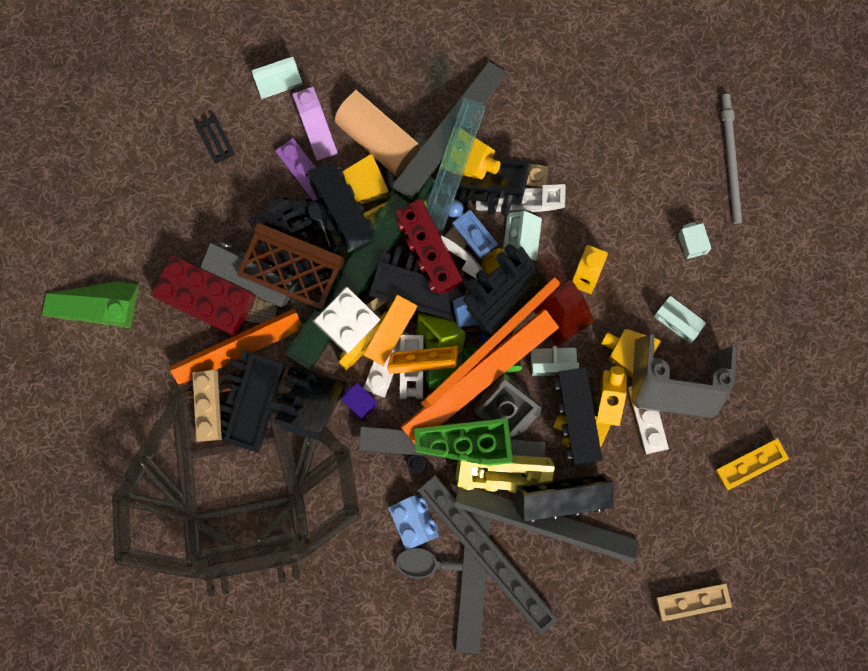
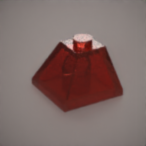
[533,280,595,346]

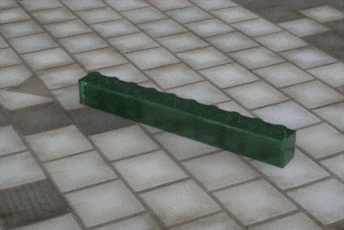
[286,177,436,371]

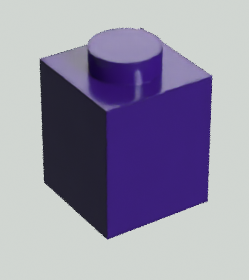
[341,383,378,421]

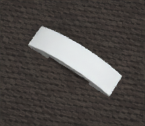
[476,184,566,212]
[406,233,483,279]

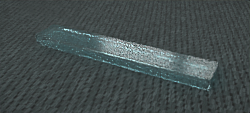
[426,98,487,235]

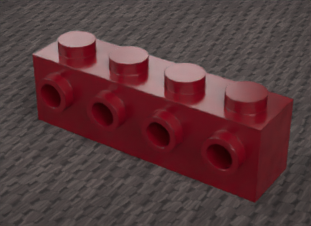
[396,199,465,295]

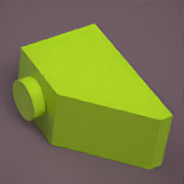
[416,313,465,353]

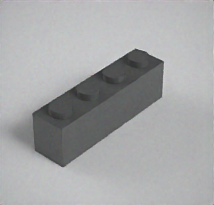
[200,240,298,307]

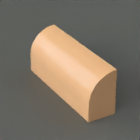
[335,90,420,177]

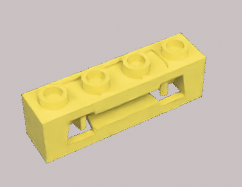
[455,455,554,493]

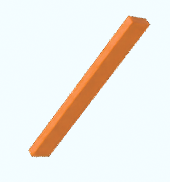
[421,277,560,409]
[400,309,559,444]

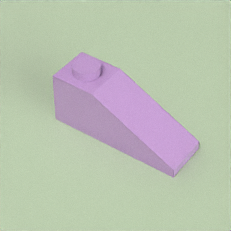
[292,87,338,161]

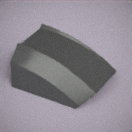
[474,373,542,439]

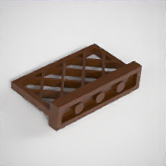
[237,222,345,310]

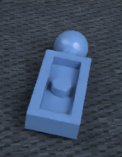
[445,200,498,260]

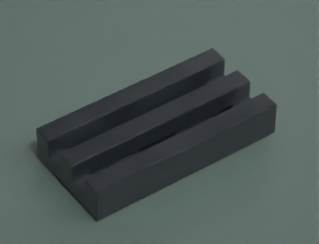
[195,115,235,164]

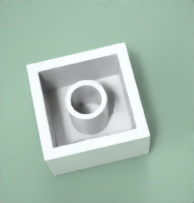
[312,287,380,353]

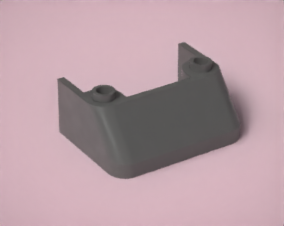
[631,334,737,418]

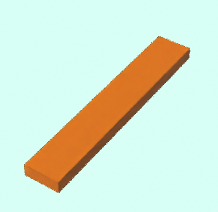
[169,308,304,387]

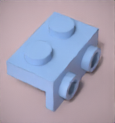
[388,494,439,550]

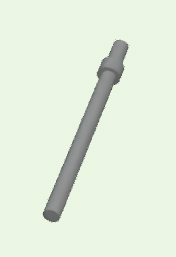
[721,94,742,224]

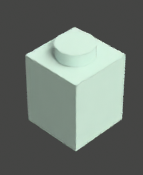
[678,222,711,259]

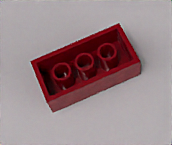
[151,255,256,336]

